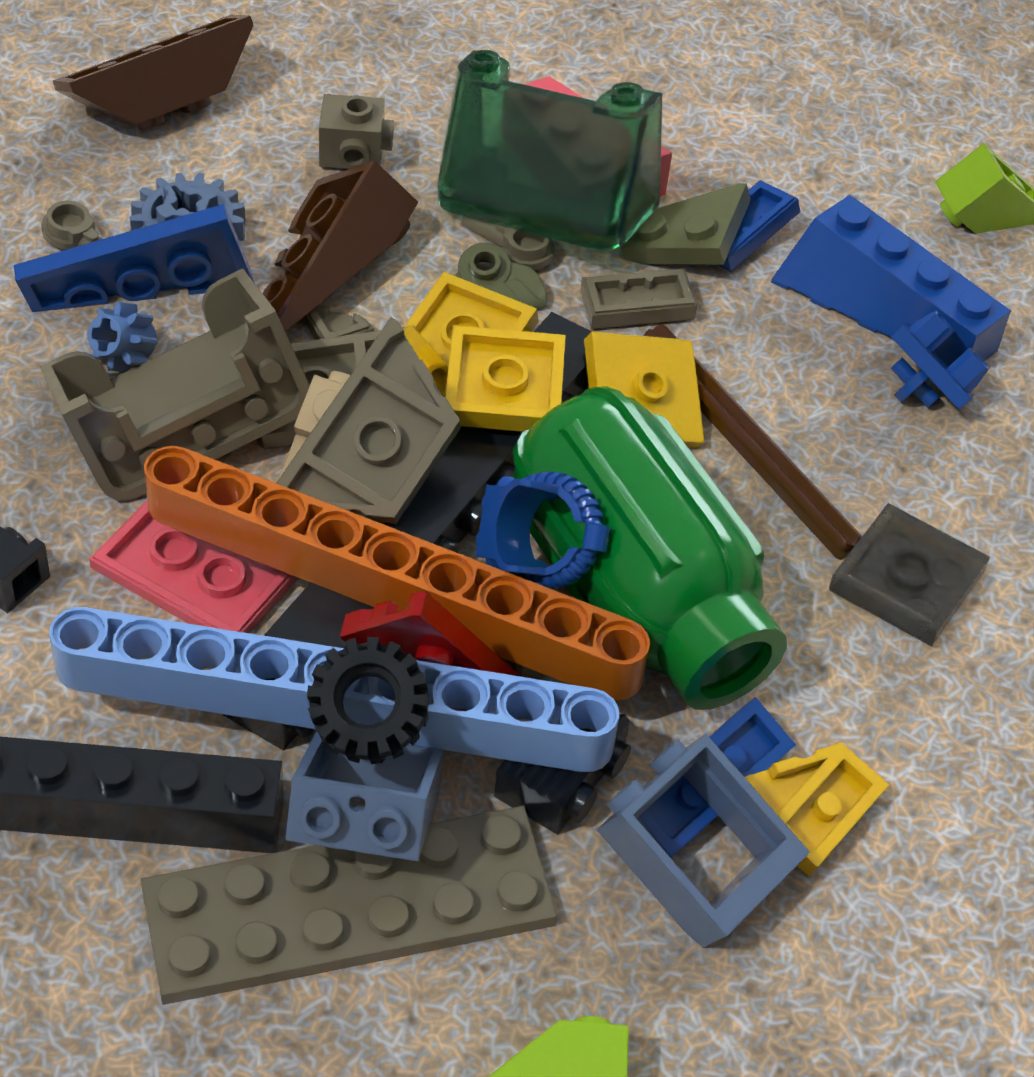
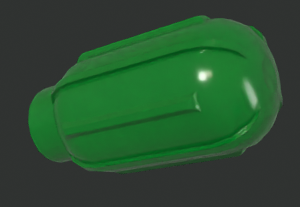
[513,386,787,710]

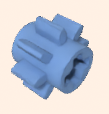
[87,302,158,372]

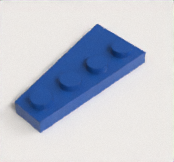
[14,204,254,312]

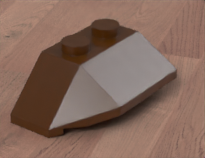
[53,15,254,130]

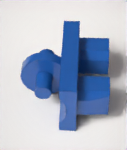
[890,310,990,409]

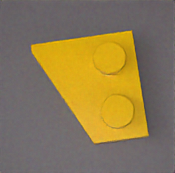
[745,742,889,876]

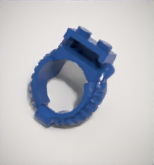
[475,471,610,589]

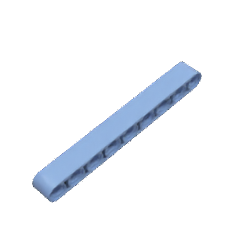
[49,607,619,772]

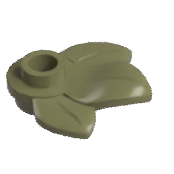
[454,243,547,309]

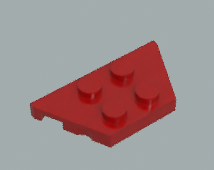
[339,591,521,677]

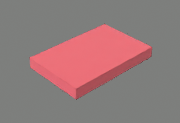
[89,500,298,633]

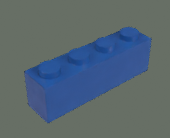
[771,195,1011,366]

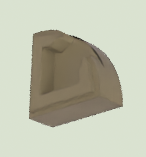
[303,305,374,340]

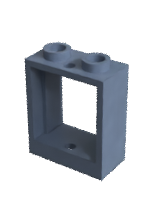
[285,731,445,861]
[597,734,810,948]

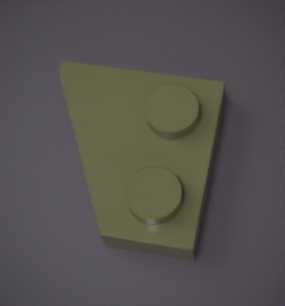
[621,183,751,265]

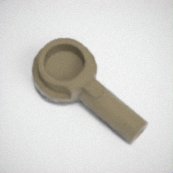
[41,200,102,250]
[461,208,555,270]

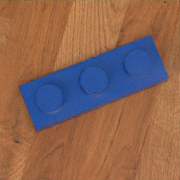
[637,697,796,858]

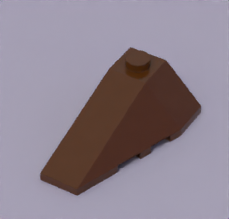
[263,161,418,332]

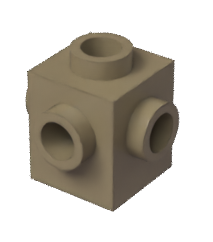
[319,94,394,169]

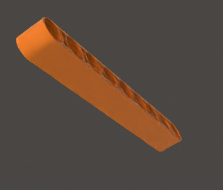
[144,446,650,701]

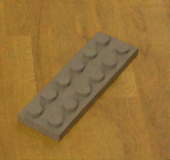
[140,806,557,1005]

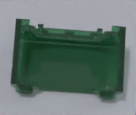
[437,50,662,250]

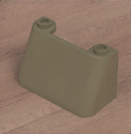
[40,268,309,501]

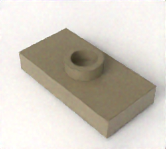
[580,268,697,329]

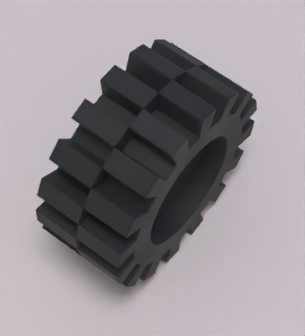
[307,637,430,764]

